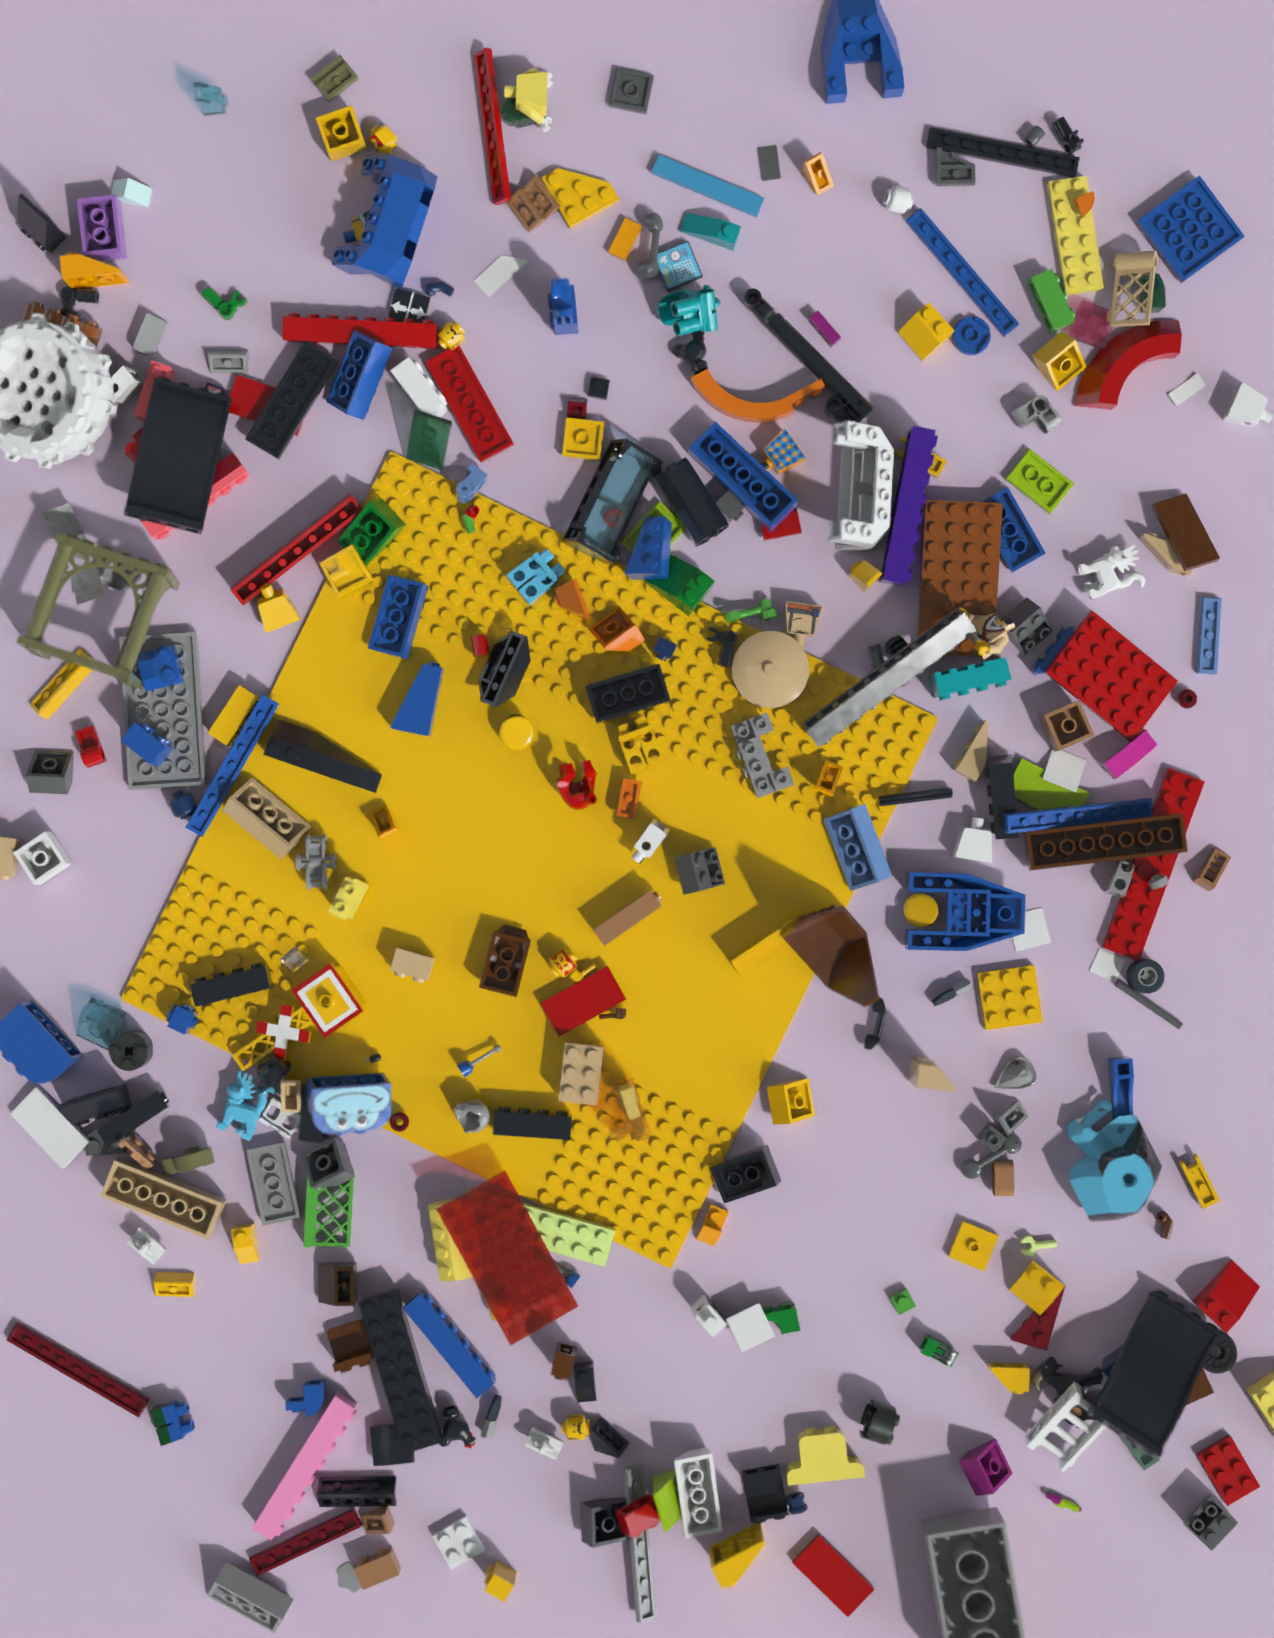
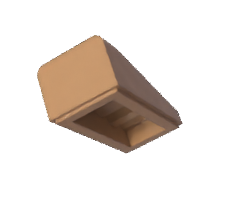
[1193,847,1231,891]

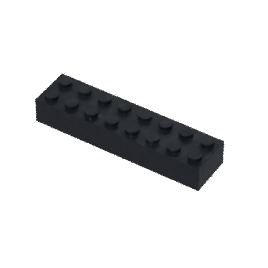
[359,1288,443,1455]

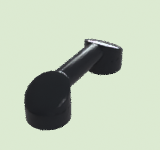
[864,997,886,1050]

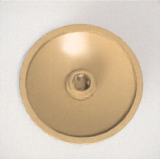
[732,631,809,708]

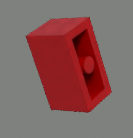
[615,1494,661,1538]

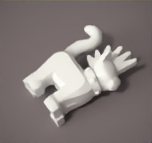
[1077,545,1145,600]

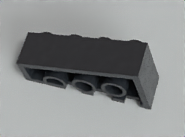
[985,754,1019,840]

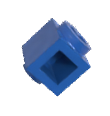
[166,1003,199,1035]

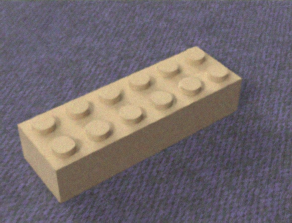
[100,1157,227,1239]

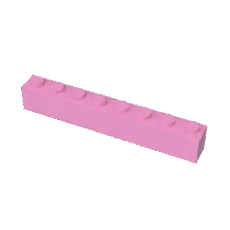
[252,1391,357,1541]

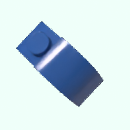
[285,1379,327,1417]

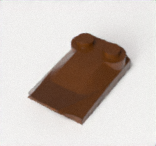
[479,924,531,997]

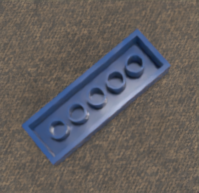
[688,421,798,533]

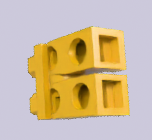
[617,716,665,775]

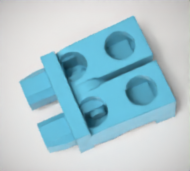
[506,549,565,606]

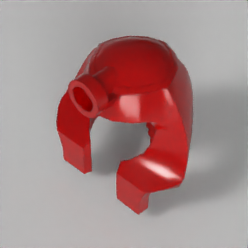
[557,760,597,810]

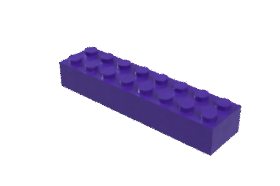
[879,426,938,586]

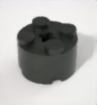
[109,1030,153,1071]
[860,1399,900,1445]

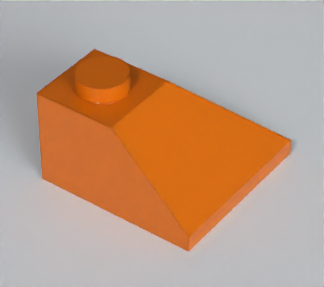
[553,579,590,621]
[589,606,645,651]

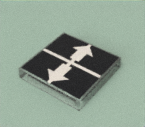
[387,287,433,323]

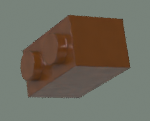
[551,1343,576,1381]

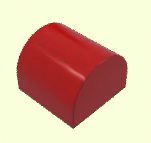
[470,635,490,657]

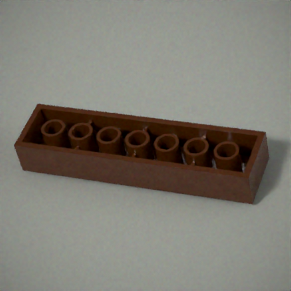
[1024,813,1188,871]

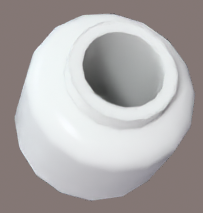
[883,186,913,214]

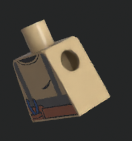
[784,602,822,648]

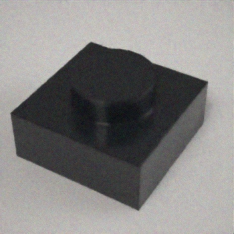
[588,377,610,400]

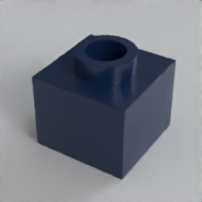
[653,637,677,661]

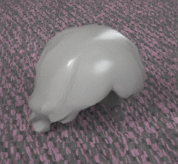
[454,1099,490,1134]

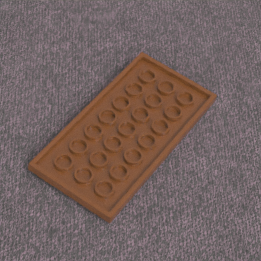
[917,500,1003,658]

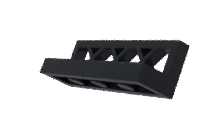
[317,1476,397,1507]

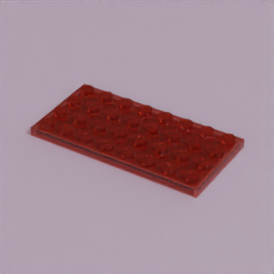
[437,1170,578,1346]

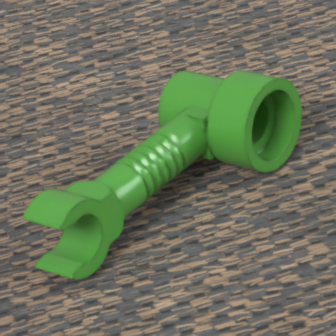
[725,598,777,623]

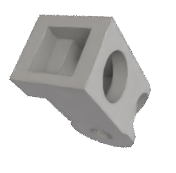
[1104,860,1135,898]

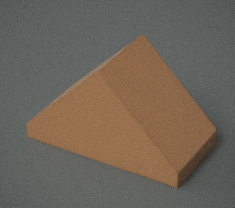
[360,1506,395,1534]

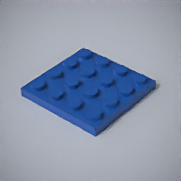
[1136,175,1245,283]

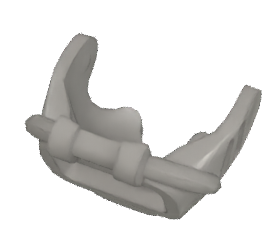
[100,562,142,591]

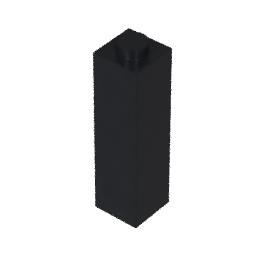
[97,1091,170,1147]

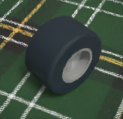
[1126,959,1165,994]

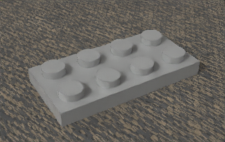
[246,1141,301,1226]

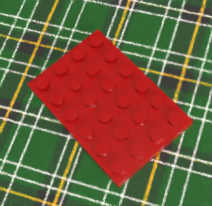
[1044,611,1178,741]

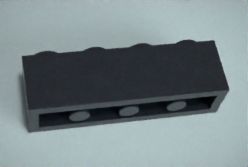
[189,962,274,1007]
[493,1106,572,1140]

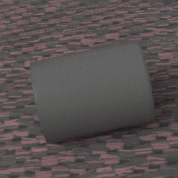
[1023,125,1045,148]

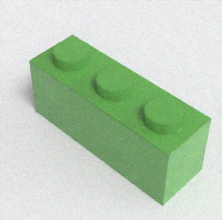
[1027,268,1075,335]

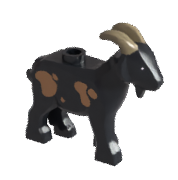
[1031,1356,1104,1428]

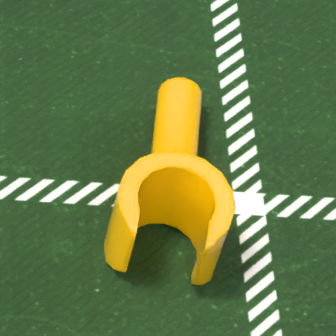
[570,964,596,982]

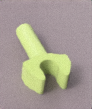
[1020,1235,1057,1256]

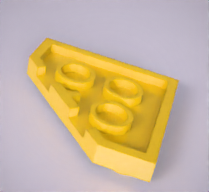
[541,168,619,229]

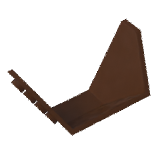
[780,905,880,1007]

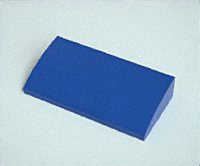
[982,487,1046,572]
[368,575,428,660]

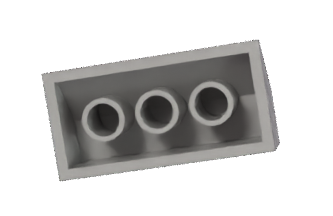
[207,1562,293,1633]

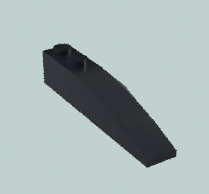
[263,720,382,793]

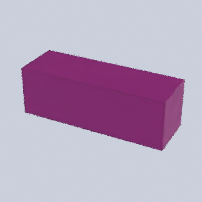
[808,310,841,348]

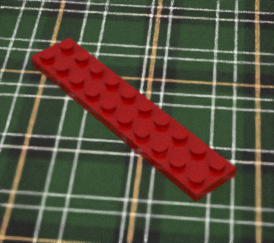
[1101,768,1205,961]

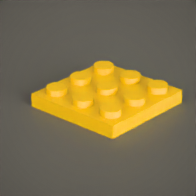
[976,965,1043,1030]

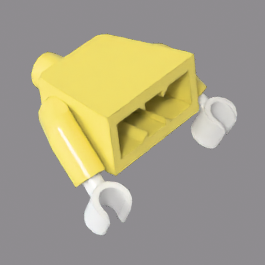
[504,68,553,132]

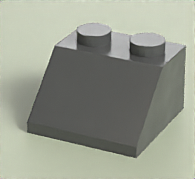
[25,750,74,794]
[301,1137,355,1189]

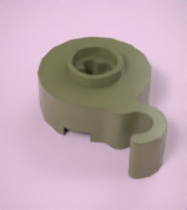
[160,1146,215,1175]

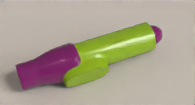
[1046,1492,1082,1513]

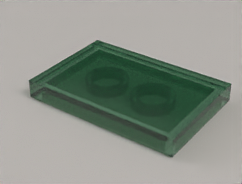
[406,409,452,471]

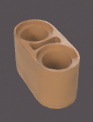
[992,1159,1014,1196]

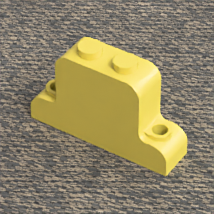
[786,1425,865,1485]

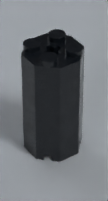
[654,457,729,547]

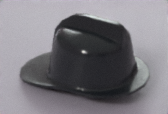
[257,1057,292,1094]

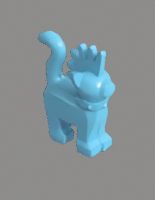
[216,1070,277,1141]

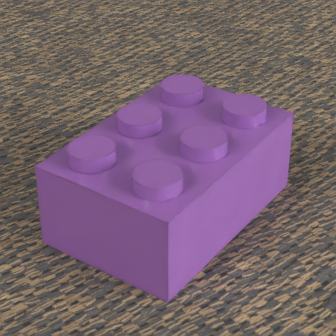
[77,194,127,261]

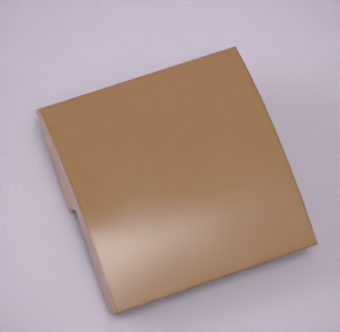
[507,176,561,232]

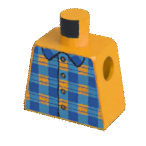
[760,428,807,475]

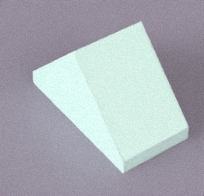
[111,178,152,208]

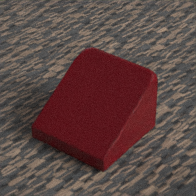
[567,397,588,420]

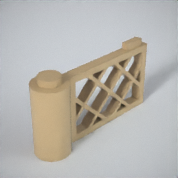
[1107,250,1158,327]

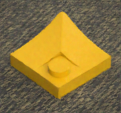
[319,545,375,597]

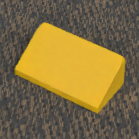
[153,1272,195,1297]

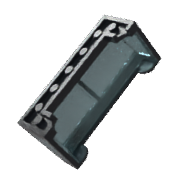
[561,438,663,564]

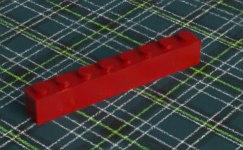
[282,313,438,349]
[230,493,363,606]

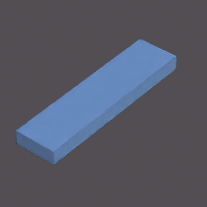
[1196,597,1222,675]

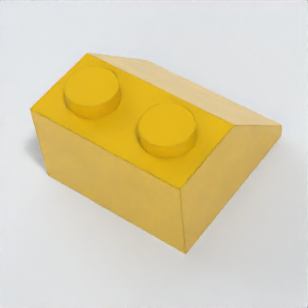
[898,302,954,361]
[1032,331,1087,391]
[767,1078,815,1124]
[1009,1260,1065,1315]

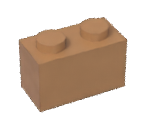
[354,1547,401,1590]

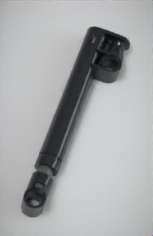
[744,288,874,423]

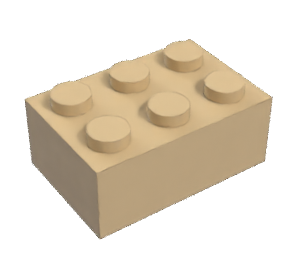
[558,1041,604,1105]

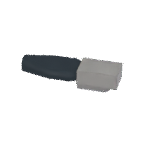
[931,979,973,1006]
[480,1395,502,1439]

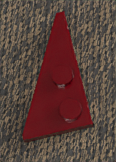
[1010,1287,1065,1351]

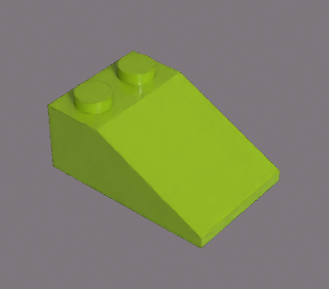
[653,1469,681,1532]

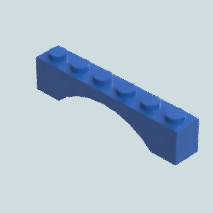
[1108,1056,1134,1120]

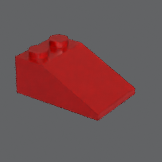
[1192,1260,1260,1333]

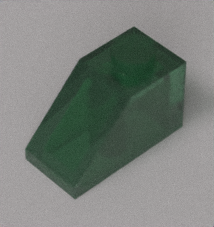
[500,98,546,128]
[1140,274,1166,313]

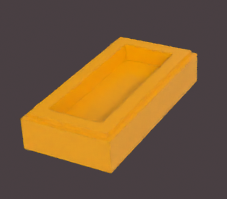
[608,218,642,261]

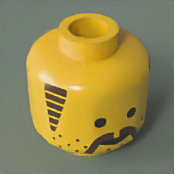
[437,321,465,349]
[561,1414,590,1440]

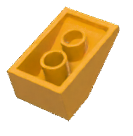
[60,252,130,290]

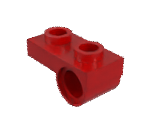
[75,725,107,768]

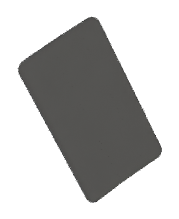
[758,145,781,181]

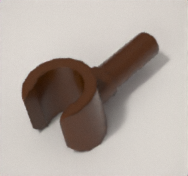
[599,1008,627,1019]

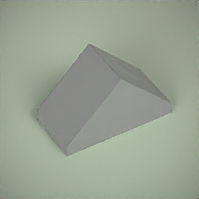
[993,1100,1029,1135]

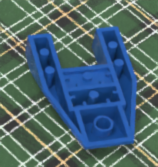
[821,0,905,104]
[905,872,1026,951]

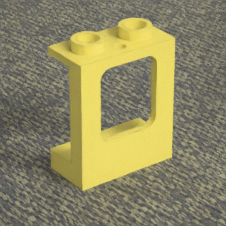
[328,876,369,921]

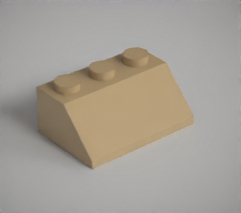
[908,1056,956,1092]

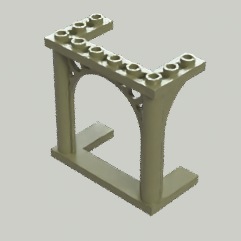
[16,533,180,690]

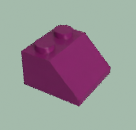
[959,1439,1013,1496]

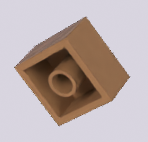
[1039,700,1095,752]

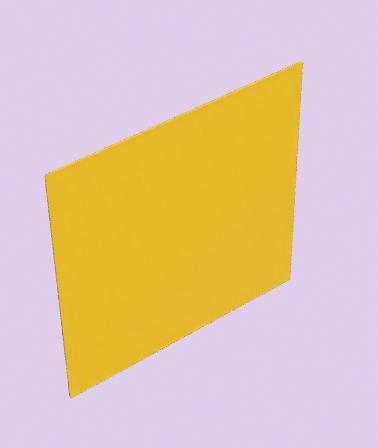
[121,452,938,1268]

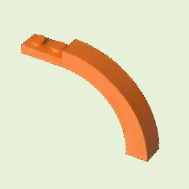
[690,369,825,423]

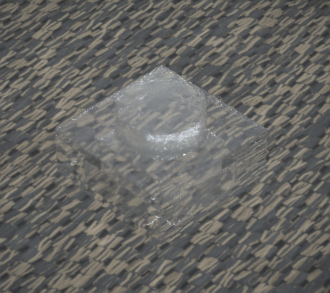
[280,947,308,972]

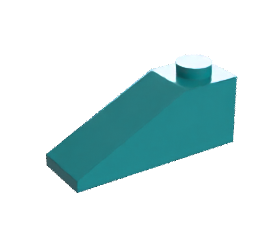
[680,213,741,251]

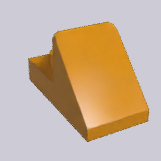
[814,760,843,797]
[696,1203,729,1246]

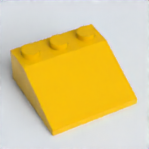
[709,1523,765,1589]

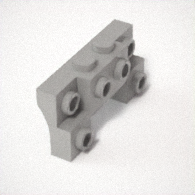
[730,712,794,799]

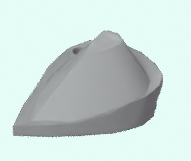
[994,1057,1037,1089]

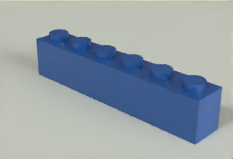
[403,1290,496,1399]

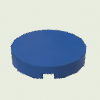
[952,317,991,356]

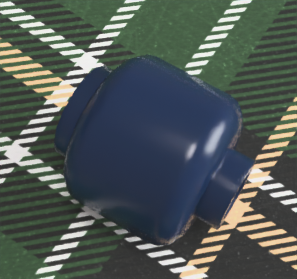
[168,790,197,820]

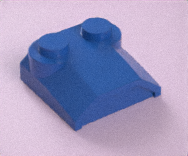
[138,645,184,691]

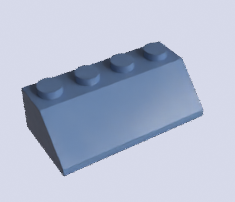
[823,804,892,891]

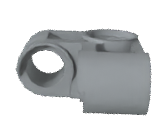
[1011,395,1063,434]

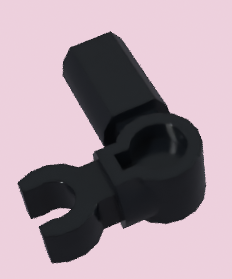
[1052,117,1084,155]
[60,287,99,316]
[706,627,737,668]

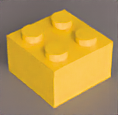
[316,105,367,162]

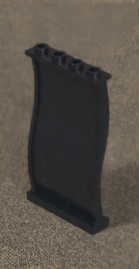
[124,377,232,535]
[1086,1290,1223,1458]

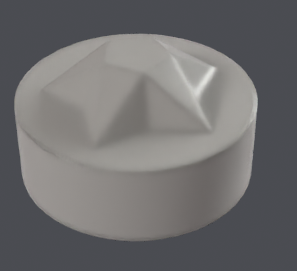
[1148,874,1169,890]

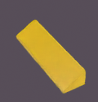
[29,648,94,720]

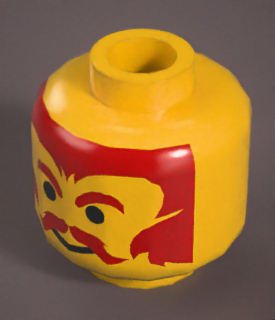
[369,125,397,154]
[548,949,577,977]

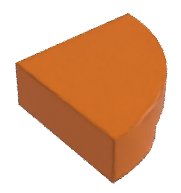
[1074,191,1095,218]

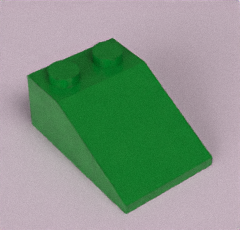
[337,497,406,567]
[644,554,715,616]

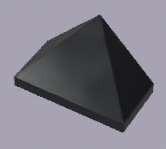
[590,1417,629,1458]

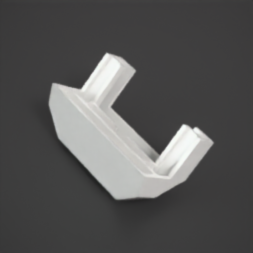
[827,421,894,551]

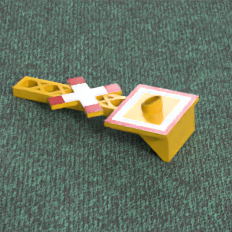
[232,963,366,1071]

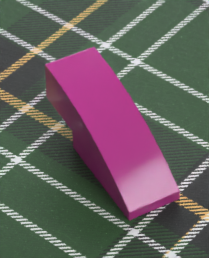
[1102,730,1157,779]

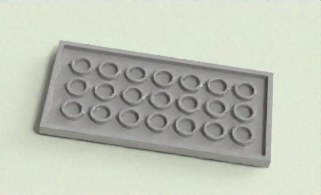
[119,632,207,790]

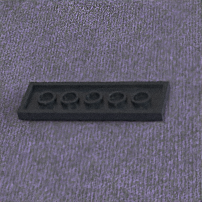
[245,341,339,460]

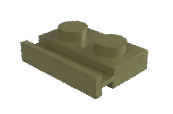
[311,55,359,102]

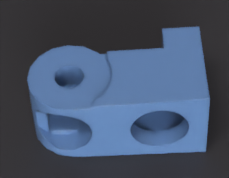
[456,464,488,503]

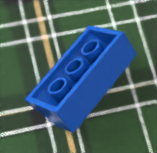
[326,330,393,420]

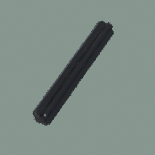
[878,787,953,806]

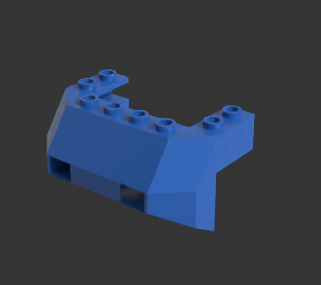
[331,154,438,289]

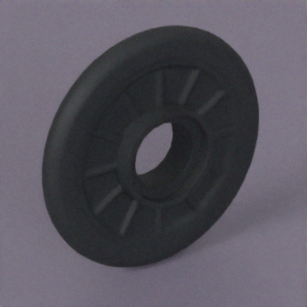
[1203,1330,1237,1374]

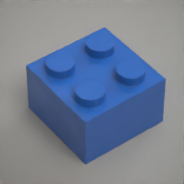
[120,722,174,766]

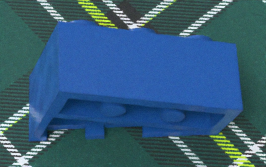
[624,516,672,580]

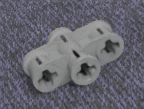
[296,834,337,890]

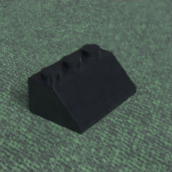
[59,1083,132,1125]

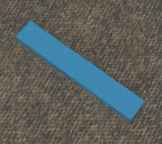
[652,154,764,218]

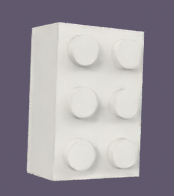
[390,357,447,425]

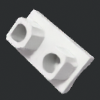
[127,1227,167,1265]
[524,1427,564,1460]

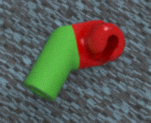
[462,505,479,534]

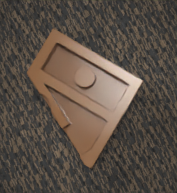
[117,1134,157,1170]

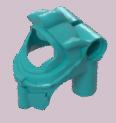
[656,285,721,336]

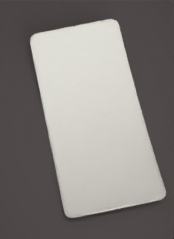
[1168,374,1206,406]

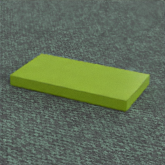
[1013,758,1090,810]

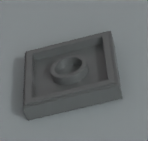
[609,68,654,114]

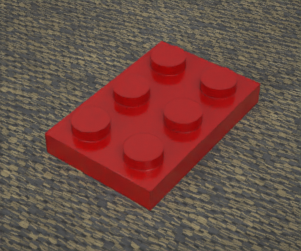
[1196,1435,1260,1506]

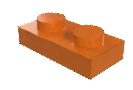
[616,778,642,819]

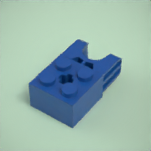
[548,278,578,335]

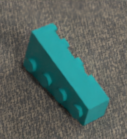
[929,657,1011,701]

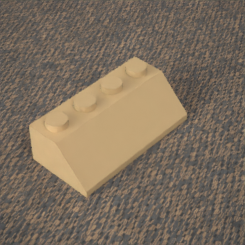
[222,777,311,860]

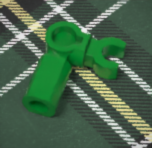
[201,286,247,320]

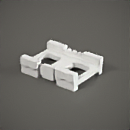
[259,1097,301,1139]

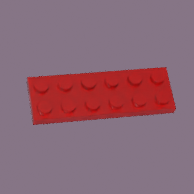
[425,345,514,463]

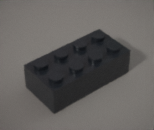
[585,663,671,724]

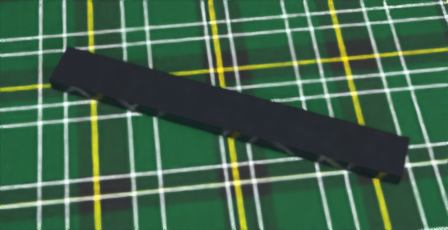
[926,127,1080,178]

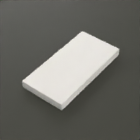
[10,1086,90,1169]

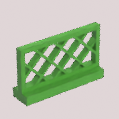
[303,1169,354,1247]

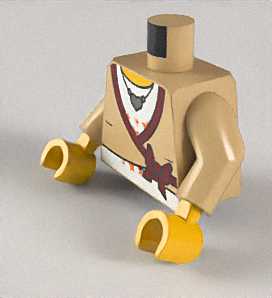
[960,608,1015,659]

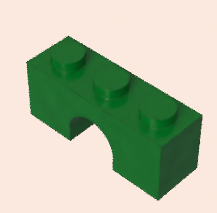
[761,1302,800,1334]

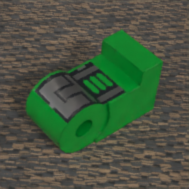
[919,1334,959,1367]

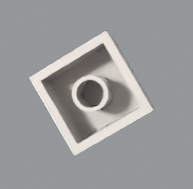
[13,831,73,885]

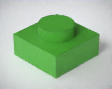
[889,1288,916,1315]

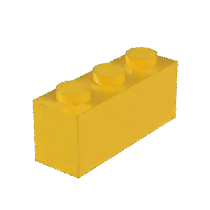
[208,685,260,747]

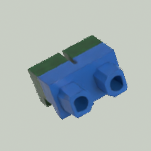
[150,1400,195,1446]

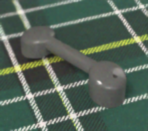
[637,213,663,280]
[961,1132,1022,1179]

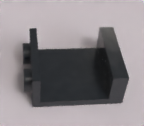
[741,1464,789,1524]

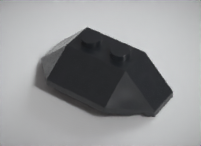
[479,630,531,708]

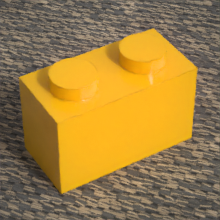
[484,1560,517,1603]

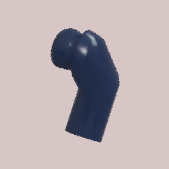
[425,281,455,297]

